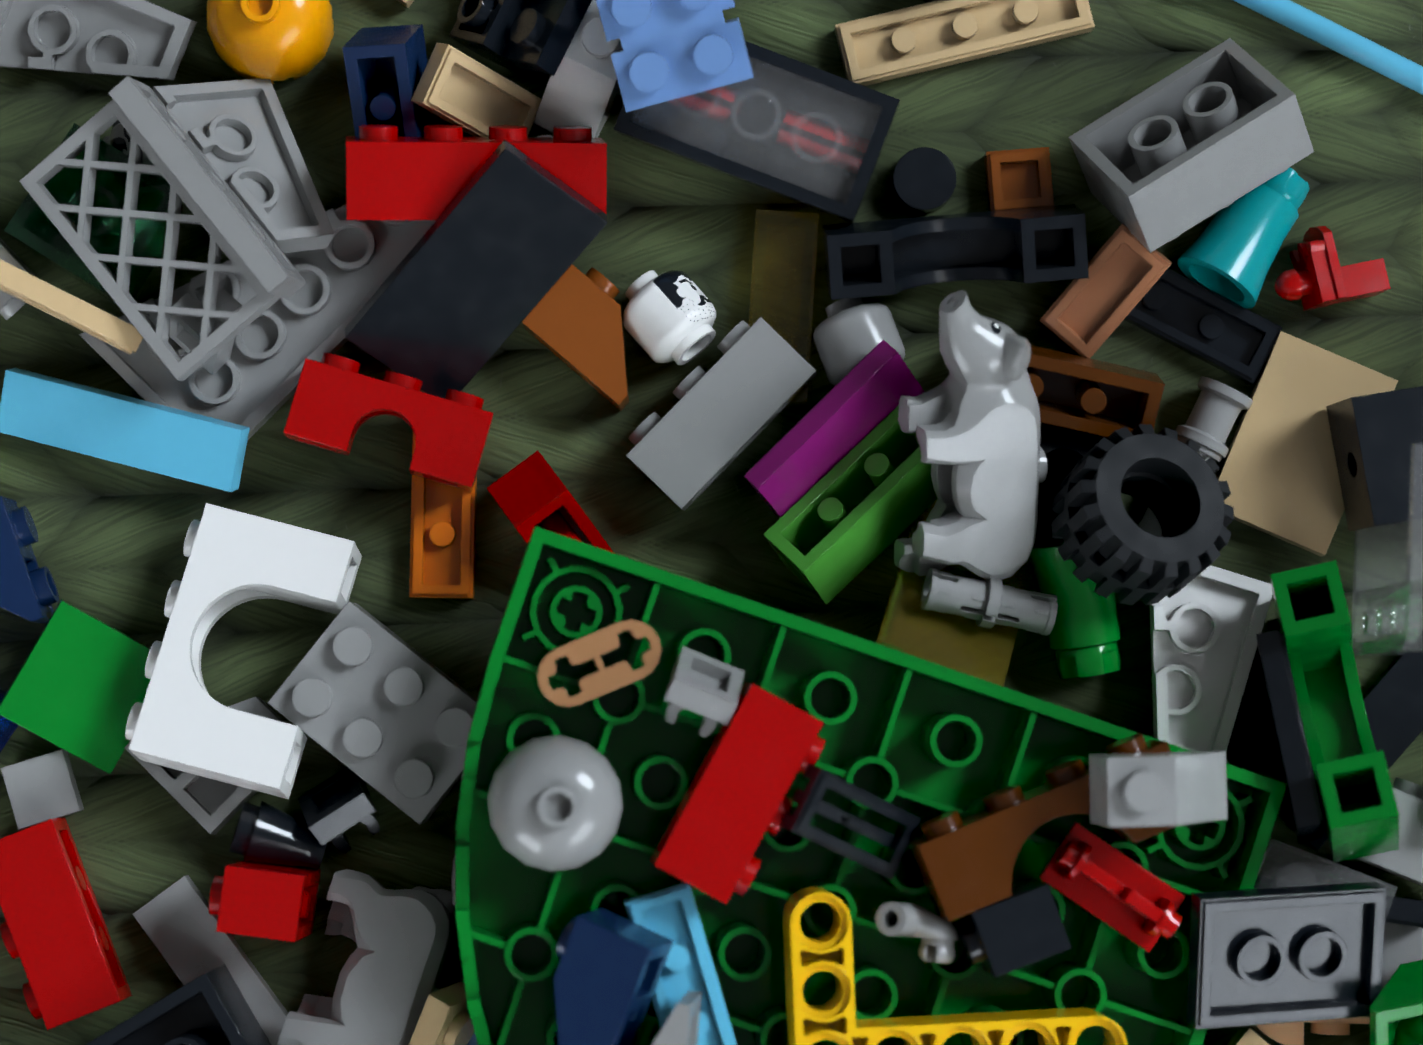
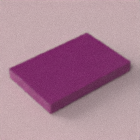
[744,340,925,519]

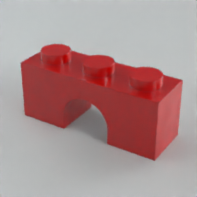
[283,353,493,492]

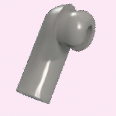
[875,902,960,964]

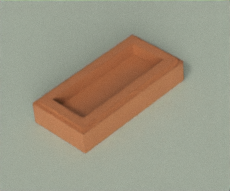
[1039,223,1172,358]

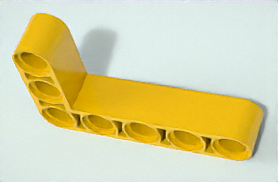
[783,886,1128,1045]

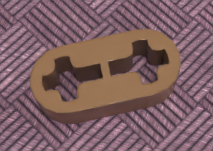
[536,619,661,707]

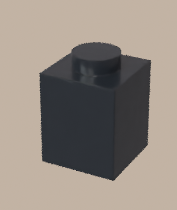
[958,879,1071,977]

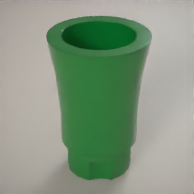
[1029,541,1121,679]

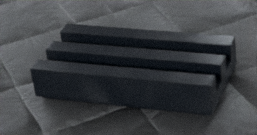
[780,763,921,879]

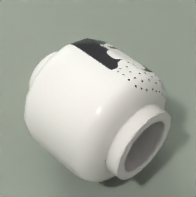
[622,270,716,365]

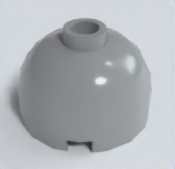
[487,735,623,872]

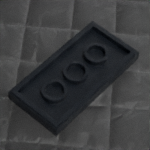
[345,140,608,399]

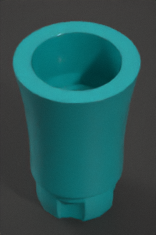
[1177,167,1310,308]

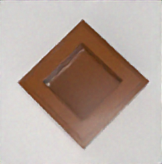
[984,147,1054,211]

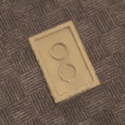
[1217,331,1398,557]

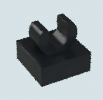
[298,767,380,853]

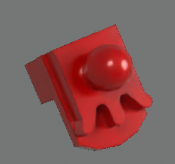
[1274,226,1391,311]

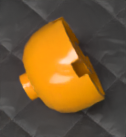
[207,0,334,84]

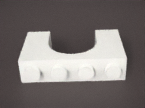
[125,503,362,799]

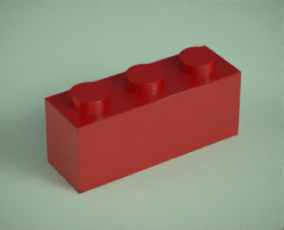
[649,682,826,904]
[0,817,133,1030]

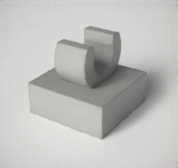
[169,289,242,375]
[664,646,745,738]

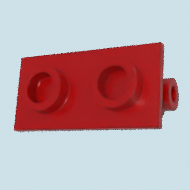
[1038,822,1186,952]

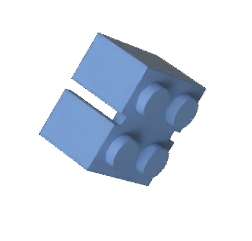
[596,0,754,112]

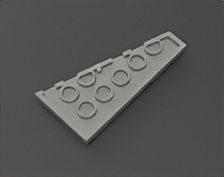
[79,205,436,440]

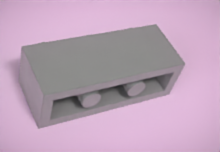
[626,317,817,511]

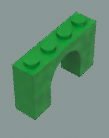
[1270,560,1399,863]

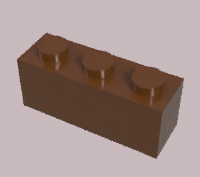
[1027,345,1165,437]

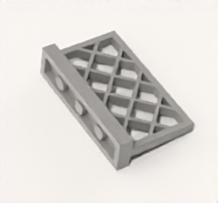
[20,76,307,381]

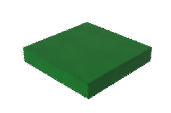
[0,599,150,774]

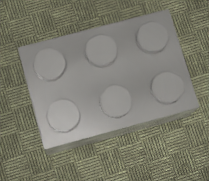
[1068,38,1314,253]
[268,601,477,824]

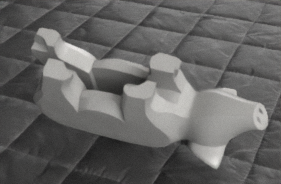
[894,290,1048,580]
[277,869,456,1045]

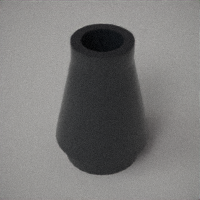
[229,801,327,871]

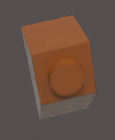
[522,264,629,411]

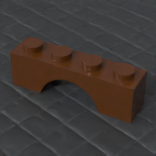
[909,733,1175,922]

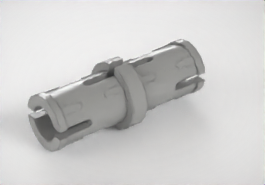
[921,568,1058,636]

